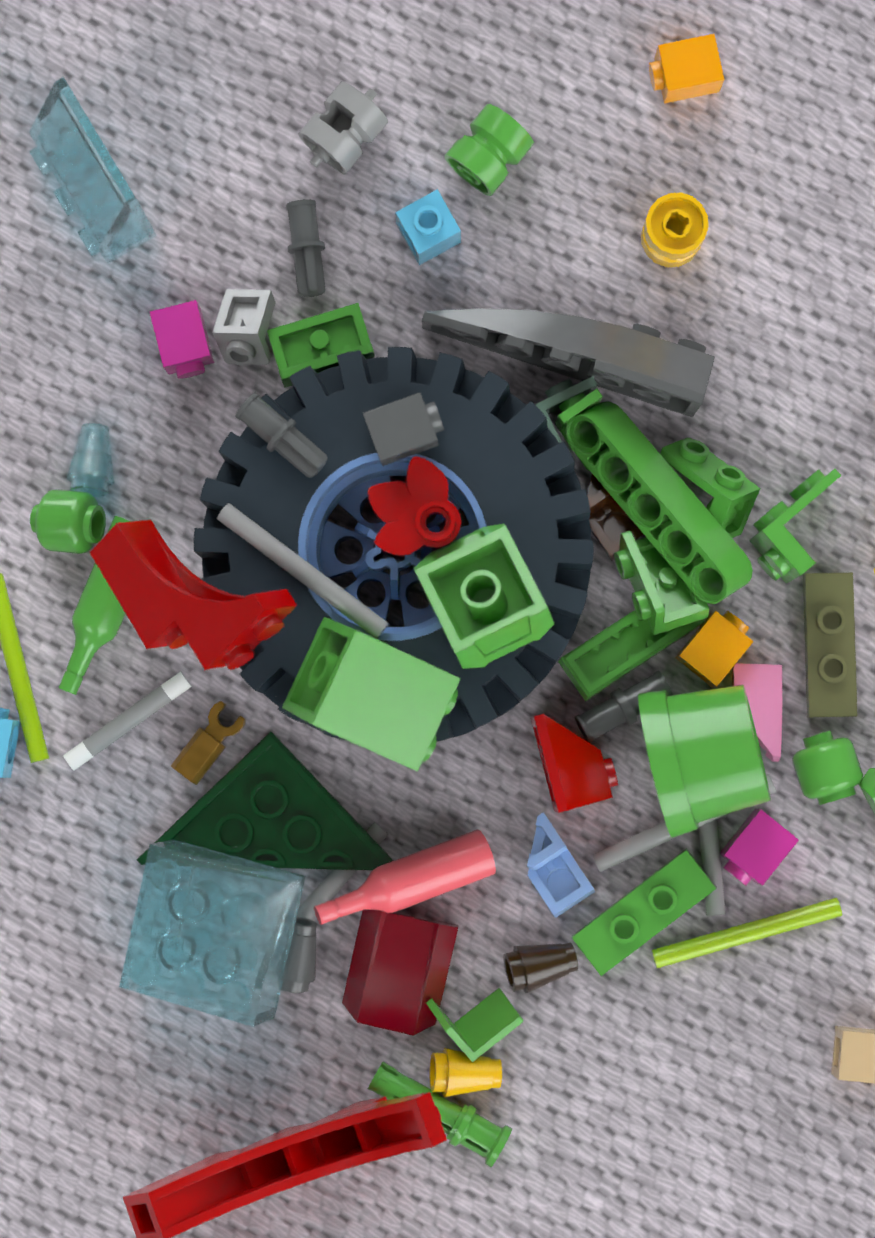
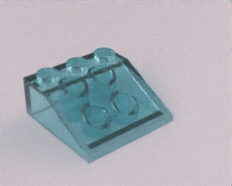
[29,76,157,264]

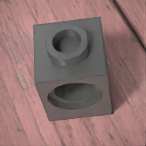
[363,392,444,466]

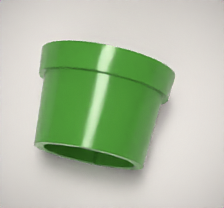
[638,685,771,838]

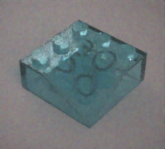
[119,839,306,1027]

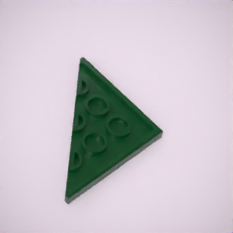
[136,732,394,870]

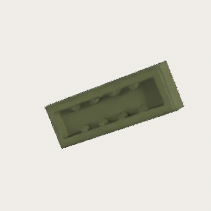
[803,572,857,718]

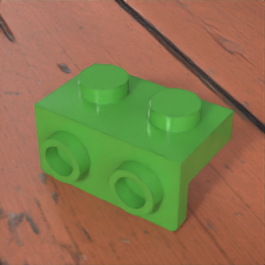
[267,303,375,388]
[614,530,709,635]

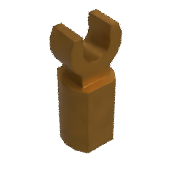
[171,701,246,785]

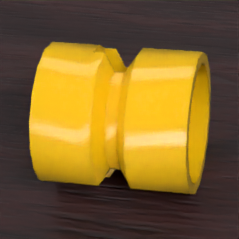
[641,192,709,268]

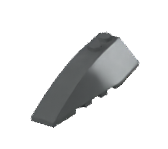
[422,308,715,418]

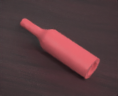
[314,829,496,925]

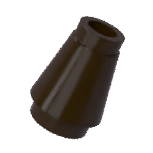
[503,942,578,994]

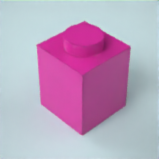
[150,300,214,379]
[720,808,799,886]

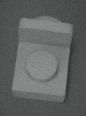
[212,289,276,366]

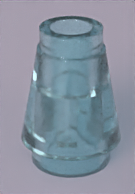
[66,423,114,497]

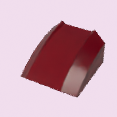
[342,910,459,1036]

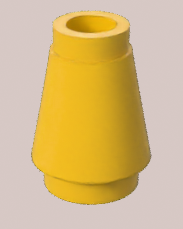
[429,1048,502,1097]

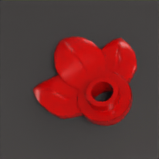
[367,456,461,556]

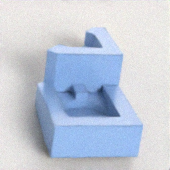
[527,812,595,918]

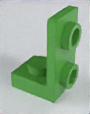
[660,438,761,538]

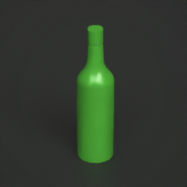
[58,516,131,695]

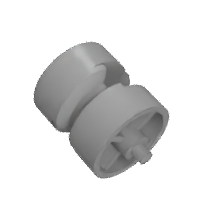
[298,81,388,174]

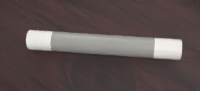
[63,671,192,771]

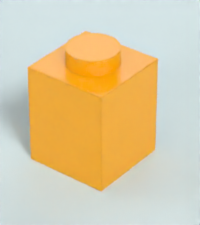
[649,33,725,104]
[675,611,754,688]

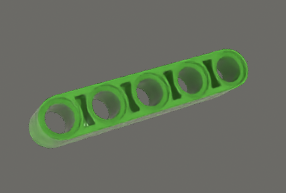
[565,401,753,604]

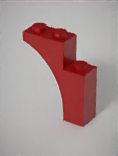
[90,519,297,670]

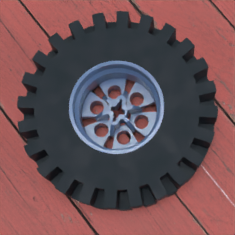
[193,347,594,742]

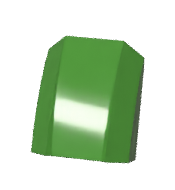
[414,524,554,669]

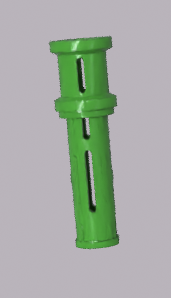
[367,1061,513,1167]

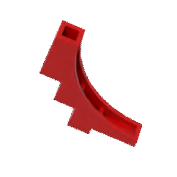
[123,1092,447,1238]

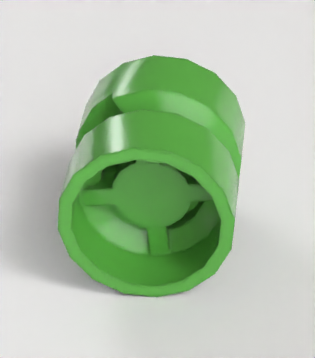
[444,104,534,196]

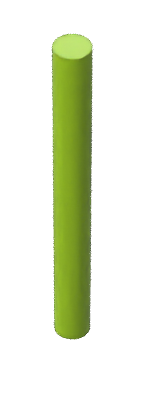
[0,573,49,763]
[651,897,842,968]

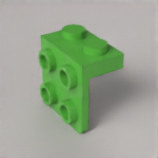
[749,468,842,584]

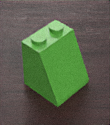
[282,617,461,772]

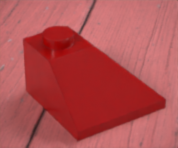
[531,714,618,813]

